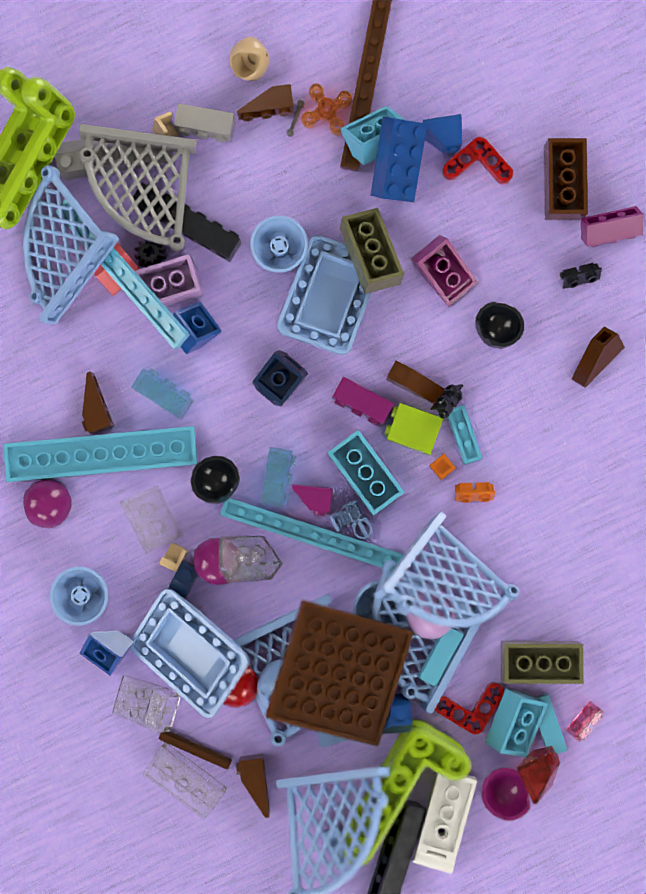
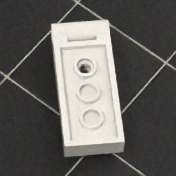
[413,772,477,874]

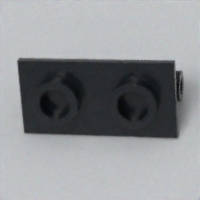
[560,262,602,289]
[430,384,463,419]

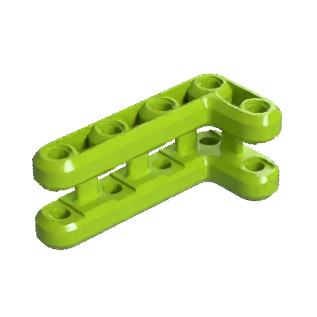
[0,67,75,230]
[343,719,471,866]

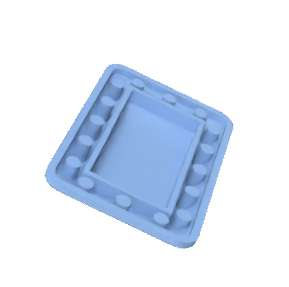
[277,235,371,355]
[131,589,249,718]

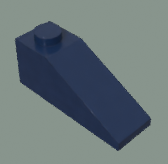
[168,560,198,600]

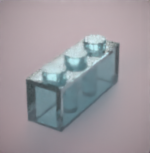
[131,368,194,420]
[260,447,296,508]

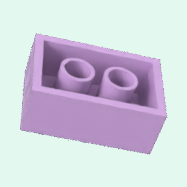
[135,254,203,307]

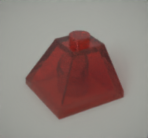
[517,746,560,804]

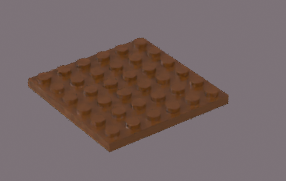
[265,599,414,747]

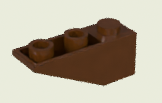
[237,84,294,122]
[571,326,625,388]

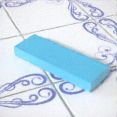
[448,405,483,465]
[418,628,464,687]
[535,693,568,757]

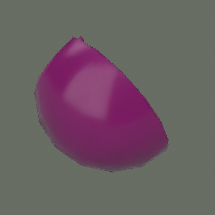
[23,479,72,528]
[193,538,241,585]
[482,768,530,821]

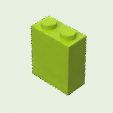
[384,403,443,455]

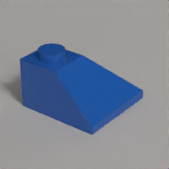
[422,114,462,154]
[173,301,222,355]
[79,630,134,676]
[382,693,412,734]

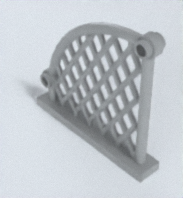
[79,124,197,251]

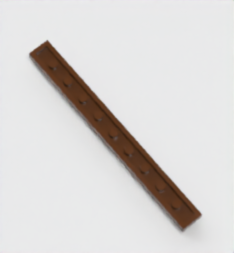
[340,0,392,172]

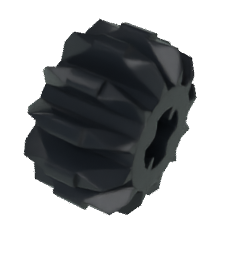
[134,240,167,268]

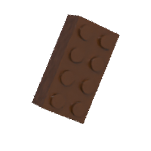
[544,138,588,220]

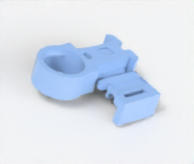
[329,500,373,539]

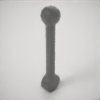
[287,100,304,137]

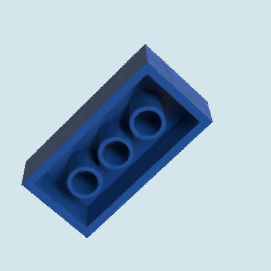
[370,117,428,202]

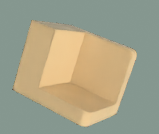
[152,111,179,137]
[159,543,189,572]

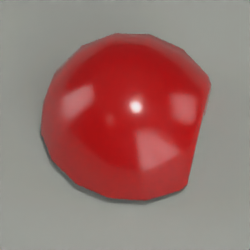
[223,665,258,708]

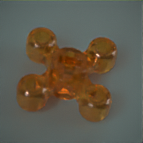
[301,83,352,136]

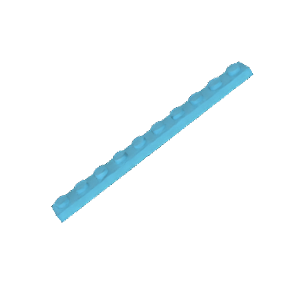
[55,199,190,349]
[220,498,404,570]

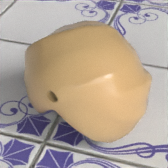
[229,37,270,81]

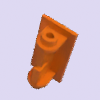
[455,482,496,503]

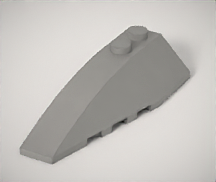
[55,139,175,180]

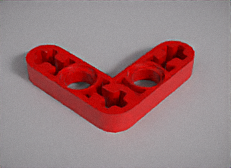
[442,137,513,184]
[434,682,504,735]

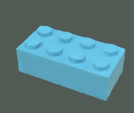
[327,430,405,516]

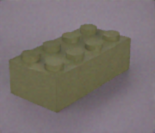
[339,208,404,294]
[501,641,584,684]

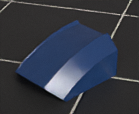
[252,350,308,406]

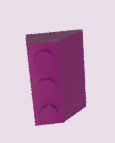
[292,484,332,516]

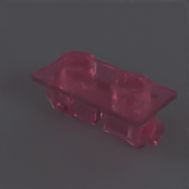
[566,701,604,742]

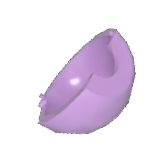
[407,589,456,639]

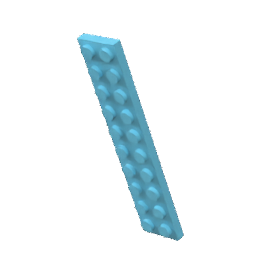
[3,426,198,482]

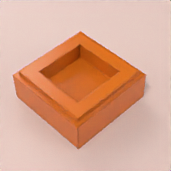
[429,453,456,480]

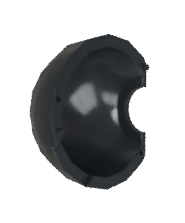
[475,301,524,349]
[190,456,240,504]

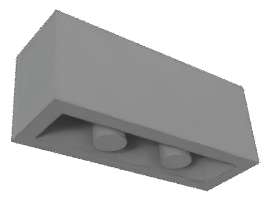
[174,103,236,143]

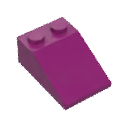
[410,235,478,306]

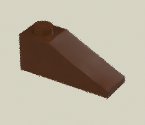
[386,361,445,404]
[82,371,114,434]
[236,754,270,818]

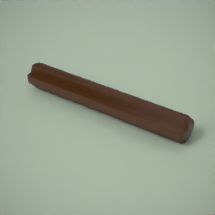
[159,729,232,770]

